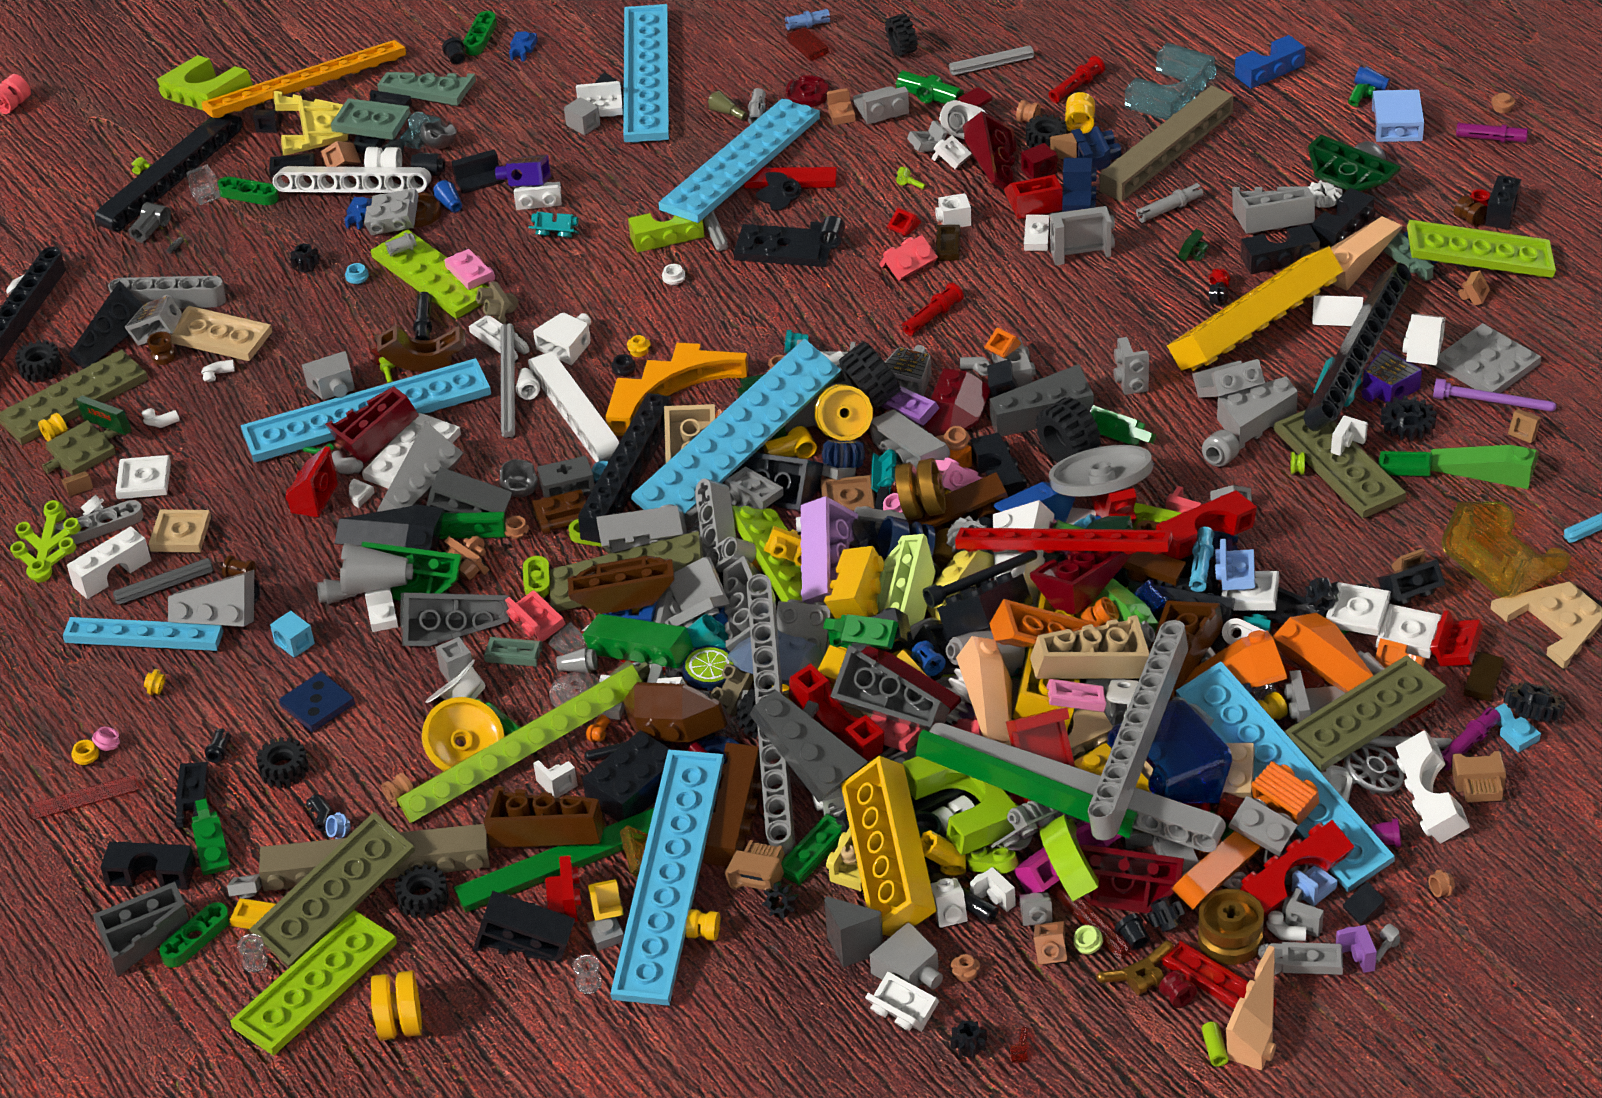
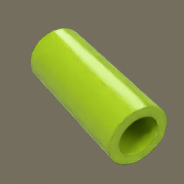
[1201,1022,1229,1067]

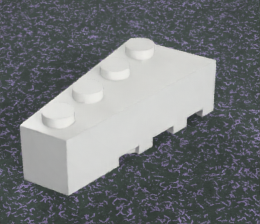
[993,500,1055,607]

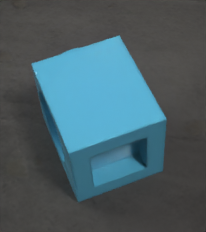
[270,610,315,658]

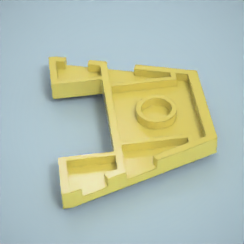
[274,91,348,155]

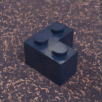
[1062,158,1097,212]

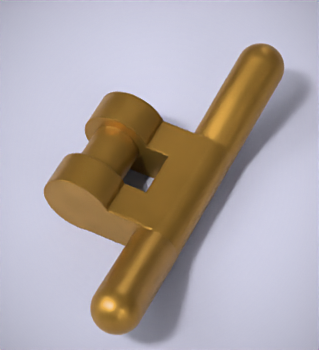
[1096,940,1174,995]

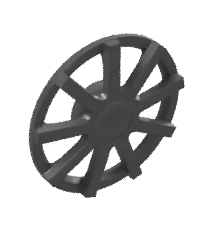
[1343,744,1404,795]

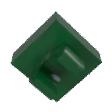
[1178,228,1209,261]

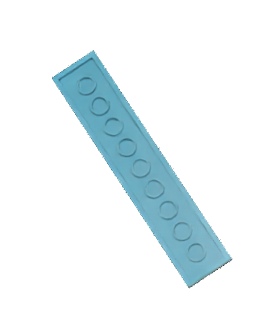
[623,4,669,143]
[659,99,820,223]
[631,338,841,516]
[241,358,491,463]
[1176,661,1395,893]
[610,750,725,1006]

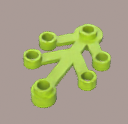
[10,500,81,583]

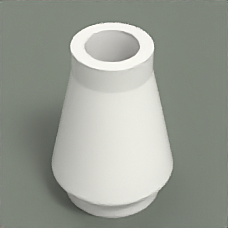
[516,368,540,400]

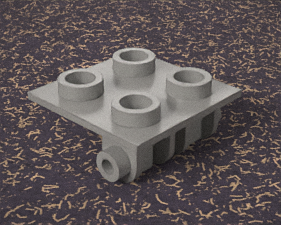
[991,800,1060,848]

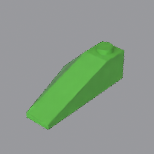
[1431,445,1539,489]
[1094,578,1158,633]

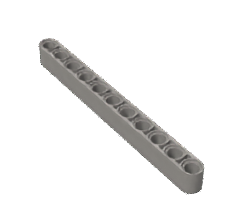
[747,574,795,854]
[1088,620,1188,840]
[929,723,1226,852]

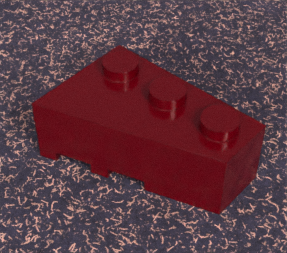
[325,386,419,464]

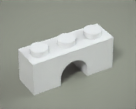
[67,526,151,599]

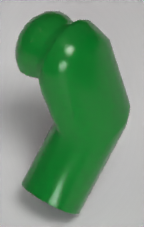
[1348,83,1377,107]

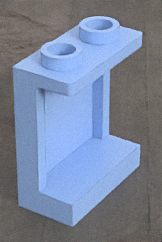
[1372,90,1424,142]

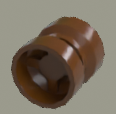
[1454,195,1487,227]
[147,331,175,365]

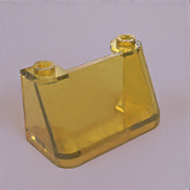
[1442,502,1572,598]

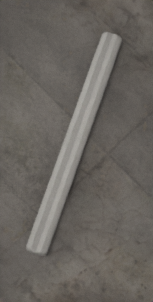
[501,323,515,438]

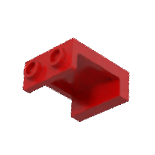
[1006,708,1075,767]

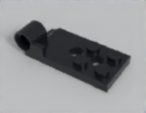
[733,216,845,267]

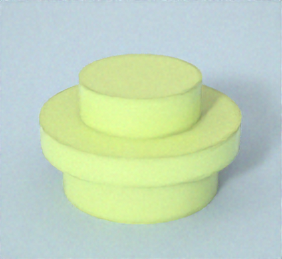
[1074,925,1103,954]

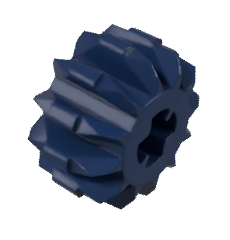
[822,440,865,468]

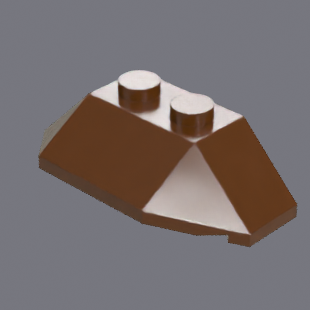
[568,556,675,614]
[623,682,727,742]

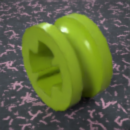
[1290,452,1305,475]

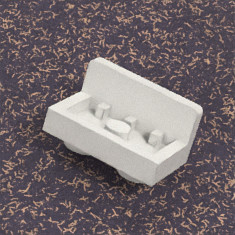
[576,81,623,117]
[865,971,939,1032]

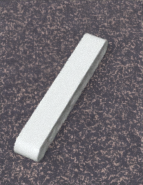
[273,166,431,193]
[528,351,619,463]

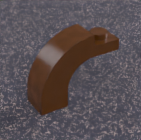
[377,325,466,372]

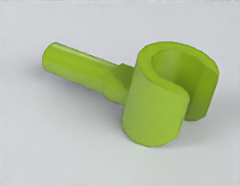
[131,157,151,175]
[896,167,926,190]
[379,357,395,383]

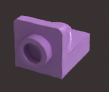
[1336,925,1377,973]

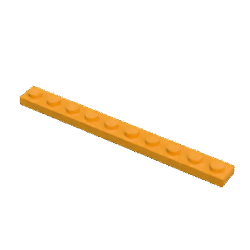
[202,40,406,118]

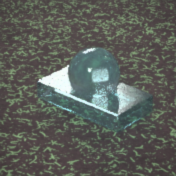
[399,112,442,149]

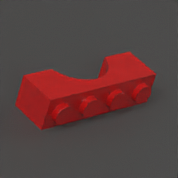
[1156,490,1257,560]
[789,663,885,762]
[1240,820,1355,918]

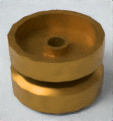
[895,458,946,521]
[1198,889,1264,965]

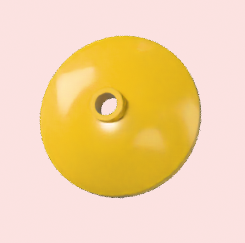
[422,697,504,771]

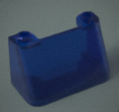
[1107,700,1232,803]

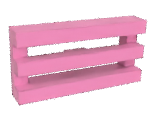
[1047,679,1106,712]

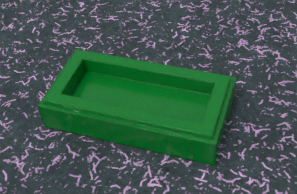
[1378,451,1433,476]

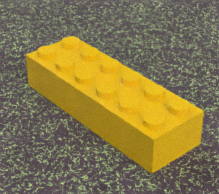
[841,756,937,937]

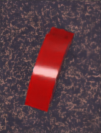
[1090,488,1137,529]

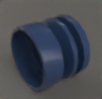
[877,516,935,561]

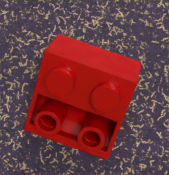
[1004,175,1062,219]

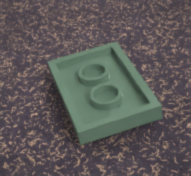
[331,98,411,140]

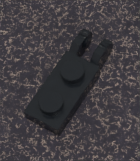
[175,762,209,828]

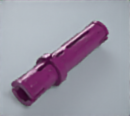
[1456,122,1528,143]
[1441,707,1501,770]

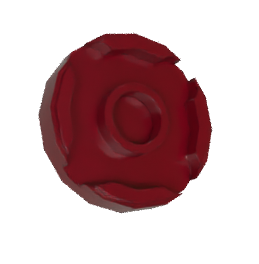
[785,75,829,107]

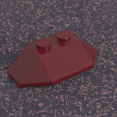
[925,368,991,437]
[1079,844,1184,914]

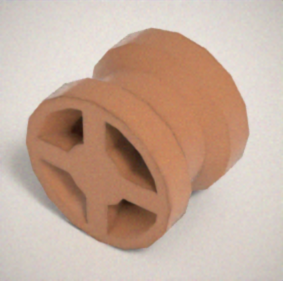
[1016,100,1041,123]
[381,772,414,807]

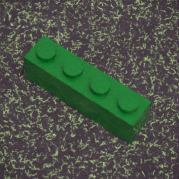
[582,614,694,668]

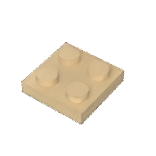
[149,509,211,552]

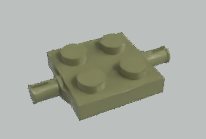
[42,420,119,475]

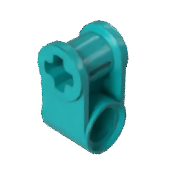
[687,614,730,652]

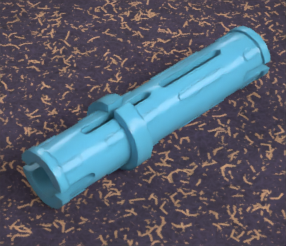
[1189,527,1214,592]

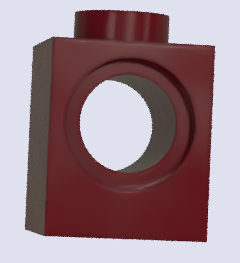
[1021,143,1058,179]

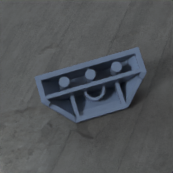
[727,630,824,686]

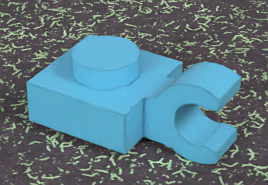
[1495,703,1541,753]

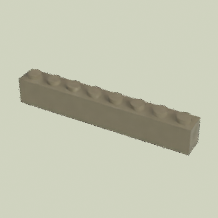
[1099,85,1233,202]
[259,824,490,891]

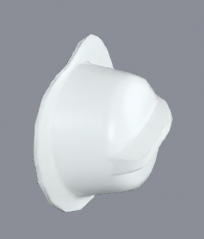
[939,100,986,139]
[425,660,485,703]

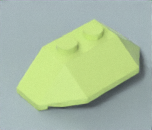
[877,534,935,627]

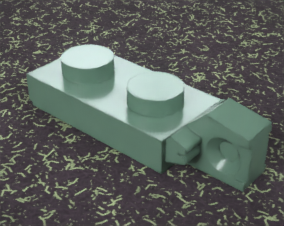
[1383,232,1434,281]

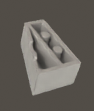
[1232,186,1315,234]
[1217,376,1298,449]
[596,504,687,554]
[168,570,254,626]

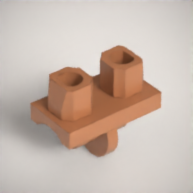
[444,536,490,581]

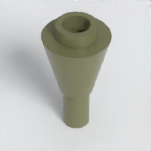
[708,90,747,121]

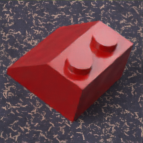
[286,446,338,517]

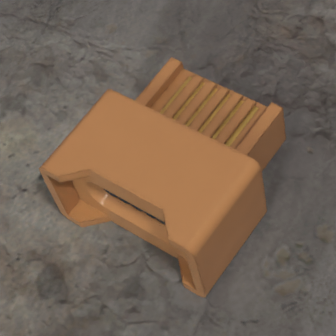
[1451,751,1506,803]
[725,840,785,890]

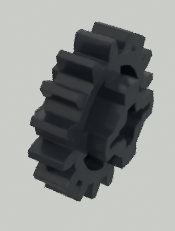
[1380,396,1437,441]
[1503,682,1566,722]

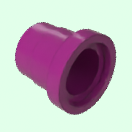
[1372,818,1402,847]

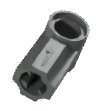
[128,202,171,243]

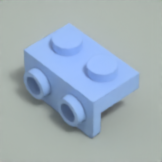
[1215,539,1255,591]

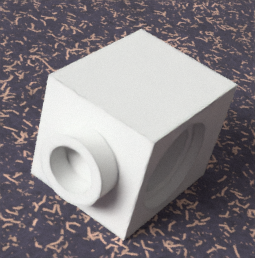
[935,193,971,227]

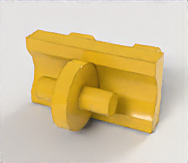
[764,526,802,566]

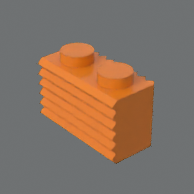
[1251,761,1319,827]

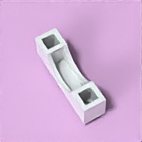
[1396,730,1470,844]

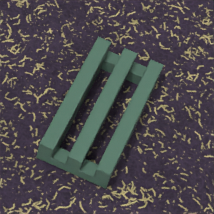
[484,637,543,667]

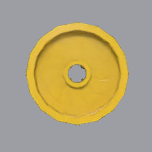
[814,384,873,441]
[371,970,422,1041]

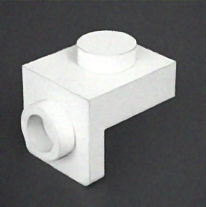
[931,878,968,928]

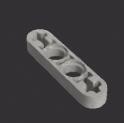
[53,500,144,550]

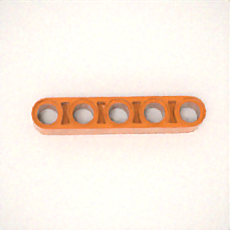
[1172,831,1264,910]

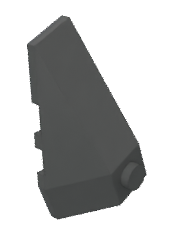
[400,593,510,646]

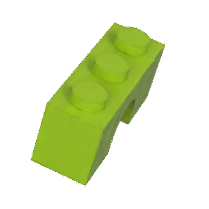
[628,213,704,253]

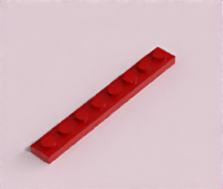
[955,528,1172,554]

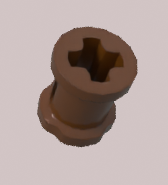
[222,555,256,578]

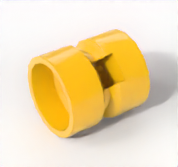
[1065,92,1095,133]

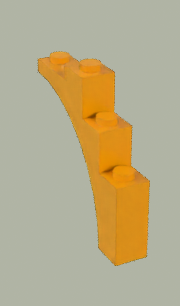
[606,343,749,436]

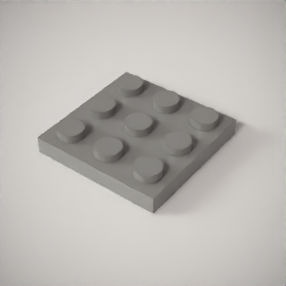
[1434,323,1541,393]

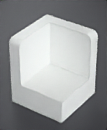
[533,760,578,798]

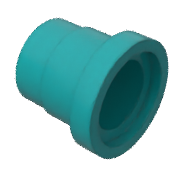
[784,329,808,354]

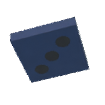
[278,671,355,733]

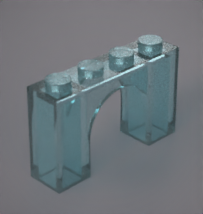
[1125,43,1217,120]

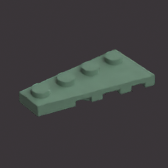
[377,72,476,106]

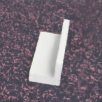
[1312,295,1363,326]

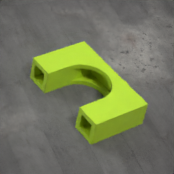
[157,55,253,110]
[902,756,1019,855]

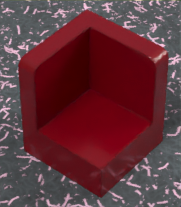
[958,87,992,107]

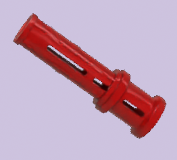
[1048,55,1105,103]
[902,282,964,336]

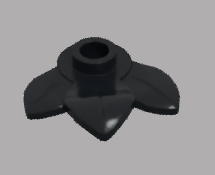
[756,172,802,211]
[852,519,890,559]

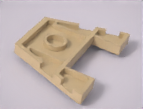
[1490,582,1602,669]

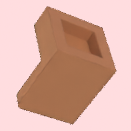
[321,141,361,167]

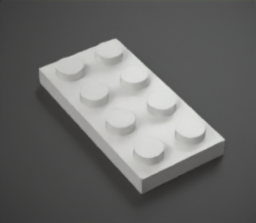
[362,413,461,489]

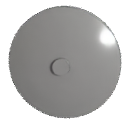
[1049,445,1153,497]

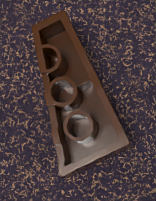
[908,472,1008,536]
[1149,601,1223,699]
[703,742,763,867]
[483,786,605,848]

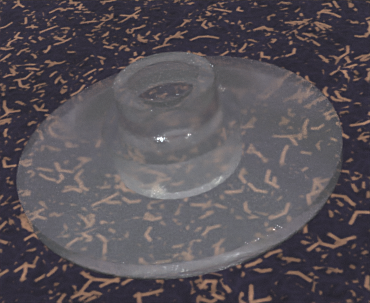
[549,672,599,707]

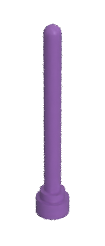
[1433,378,1557,412]

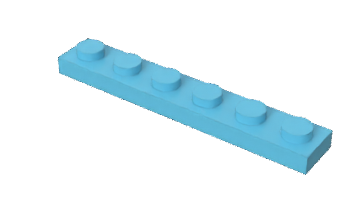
[63,617,223,651]

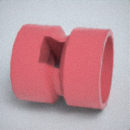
[0,74,31,114]

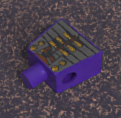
[495,154,551,186]
[1361,349,1422,403]

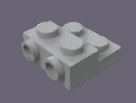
[364,188,419,235]

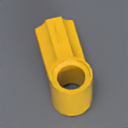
[763,426,817,459]
[920,830,966,876]

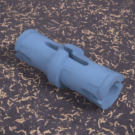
[785,9,830,30]

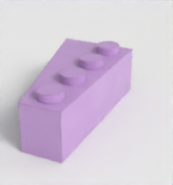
[800,496,858,604]

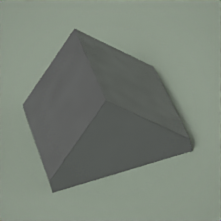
[824,896,883,967]

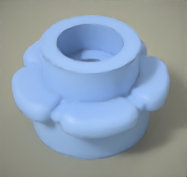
[326,812,350,839]

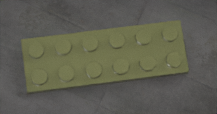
[0,350,148,445]
[1274,410,1406,519]
[549,531,703,612]
[1284,655,1446,772]
[249,812,415,968]

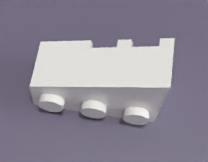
[1403,314,1446,365]

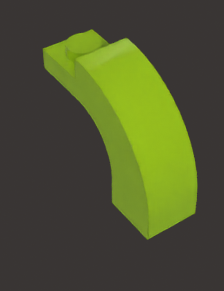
[1039,814,1099,901]

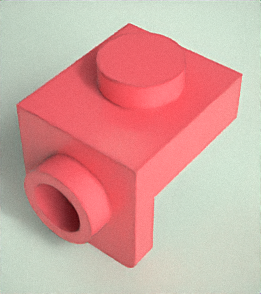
[1165,486,1201,513]

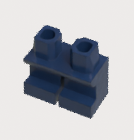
[1071,126,1121,171]

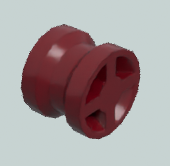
[1159,970,1197,1008]

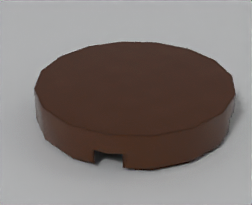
[414,193,442,227]

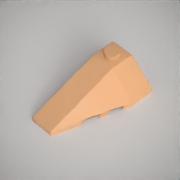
[1331,216,1402,291]
[956,636,1012,743]
[1226,945,1276,1071]

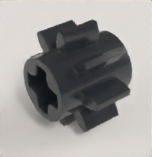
[290,243,320,273]
[1305,577,1339,611]
[762,881,799,919]
[1147,895,1185,932]
[950,1020,987,1058]

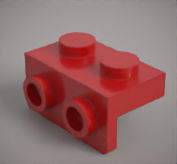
[1431,610,1483,666]
[545,855,582,922]

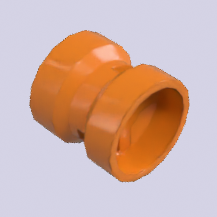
[1081,597,1119,626]

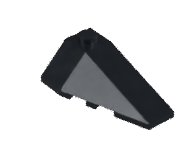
[728,453,824,511]
[334,505,445,551]

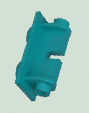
[528,211,579,238]
[871,449,898,495]

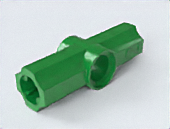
[896,70,964,104]

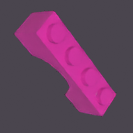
[1013,820,1122,894]

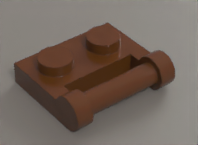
[532,489,586,535]

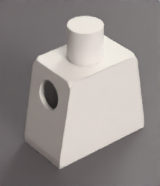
[533,313,591,365]
[1105,679,1138,742]

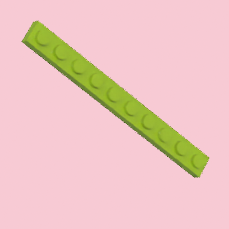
[396,664,642,823]

